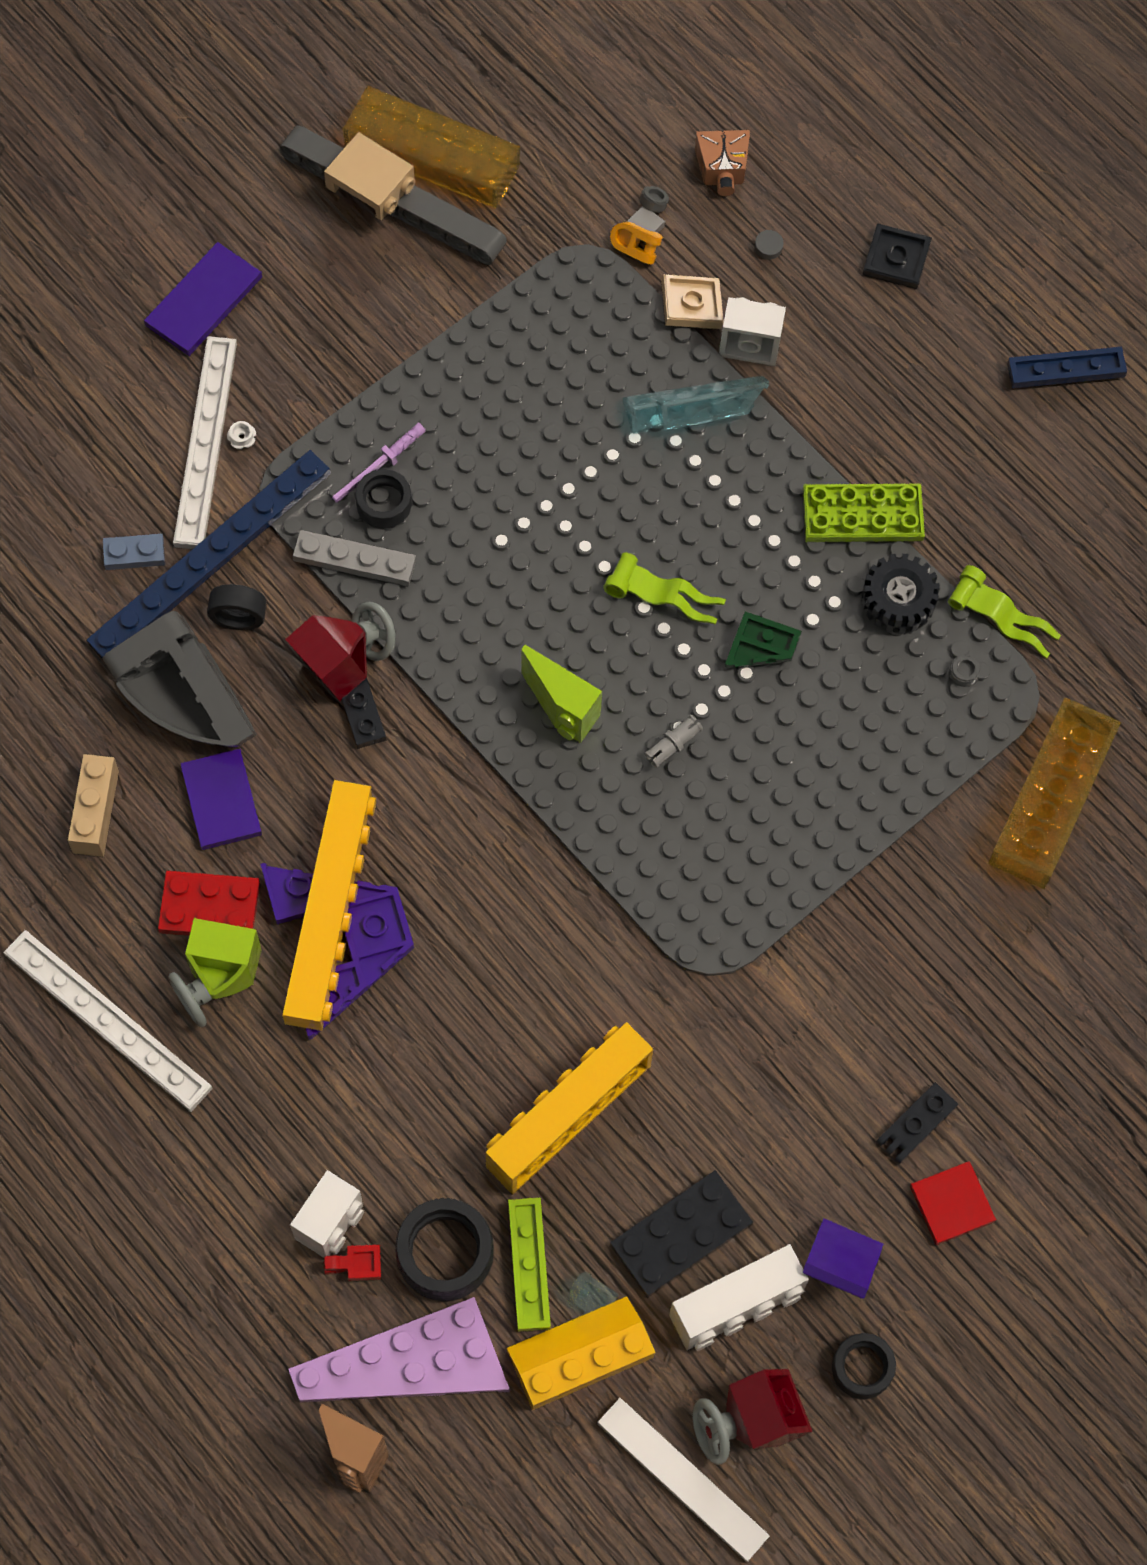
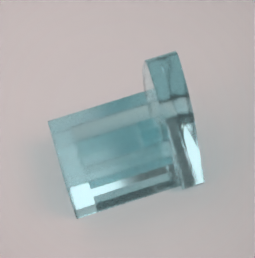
[566,1271,619,1314]

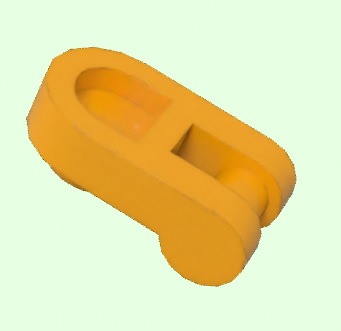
[610,222,663,264]

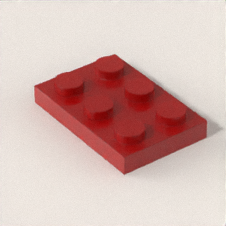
[158,870,260,936]

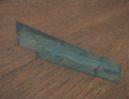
[623,376,769,434]

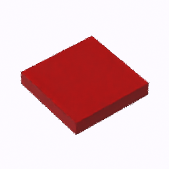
[910,1161,996,1246]

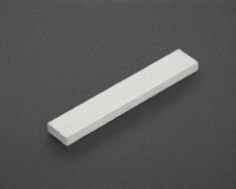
[597,1398,770,1562]

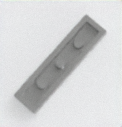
[293,530,416,586]

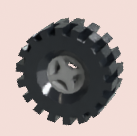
[861,553,940,634]

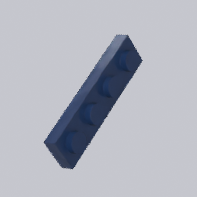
[1007,347,1127,388]

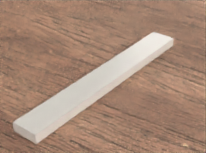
[173,336,237,549]
[3,930,212,1112]

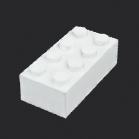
[669,1244,809,1351]

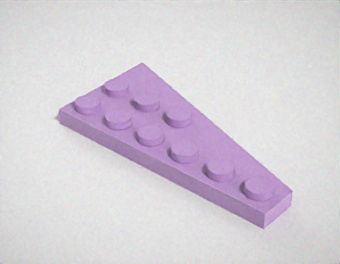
[289,1297,510,1402]

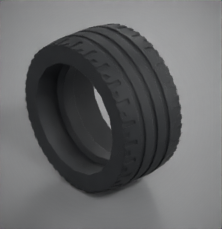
[395,1198,494,1301]

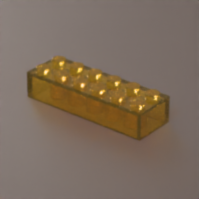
[343,85,520,209]
[988,697,1121,889]

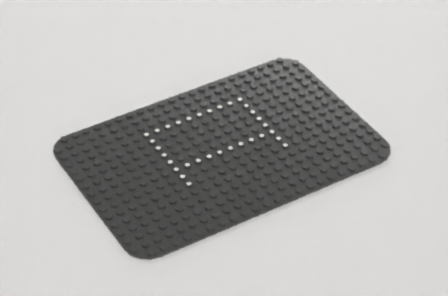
[260,244,1040,976]

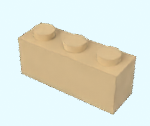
[68,754,119,857]

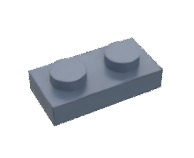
[103,534,165,570]

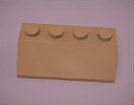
[319,1404,389,1493]

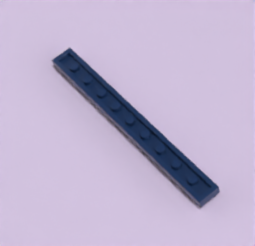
[87,450,331,658]

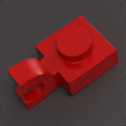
[324,1245,381,1281]

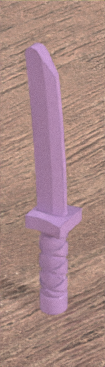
[332,423,426,502]

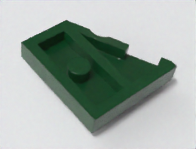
[725,611,802,668]

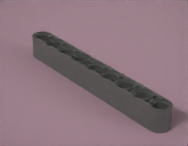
[279,125,507,265]

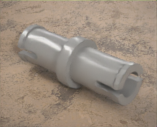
[644,715,703,768]

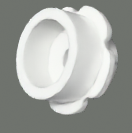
[227,421,256,449]

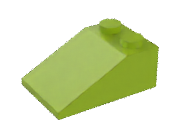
[521,645,602,743]

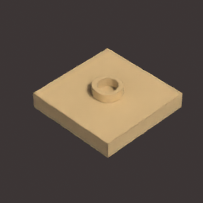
[662,274,724,329]

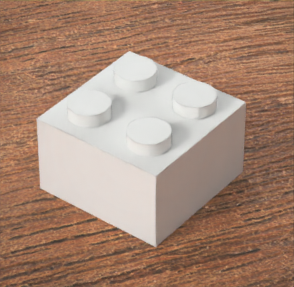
[719,297,786,366]
[290,1170,364,1258]

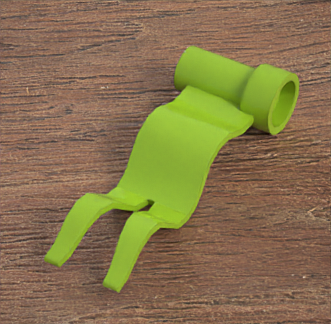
[603,552,726,625]
[948,565,1061,659]

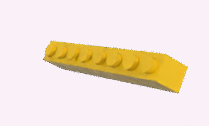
[283,780,376,1031]

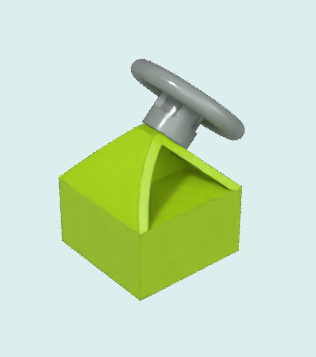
[168,918,262,1027]

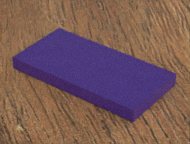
[144,242,262,356]

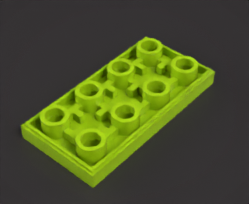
[803,484,925,542]

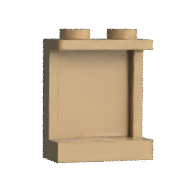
[324,132,415,220]

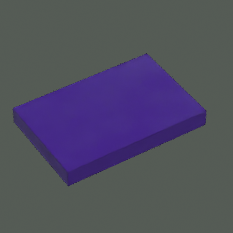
[180,749,262,850]
[802,1218,884,1299]

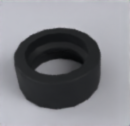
[355,469,412,529]
[207,584,267,630]
[831,1333,896,1400]

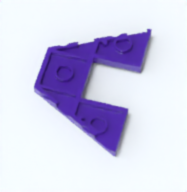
[260,863,414,1040]

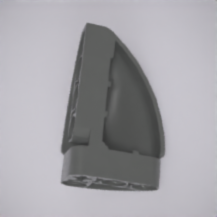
[102,611,257,747]

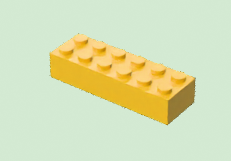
[486,1022,653,1195]

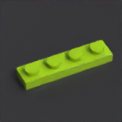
[508,1197,551,1332]

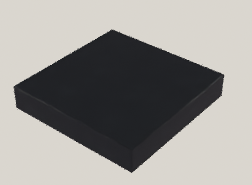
[862,223,932,289]

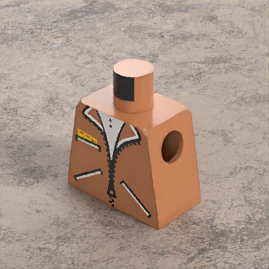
[695,130,750,196]

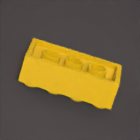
[506,1297,656,1410]

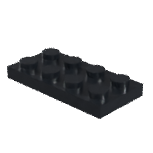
[610,1170,753,1298]

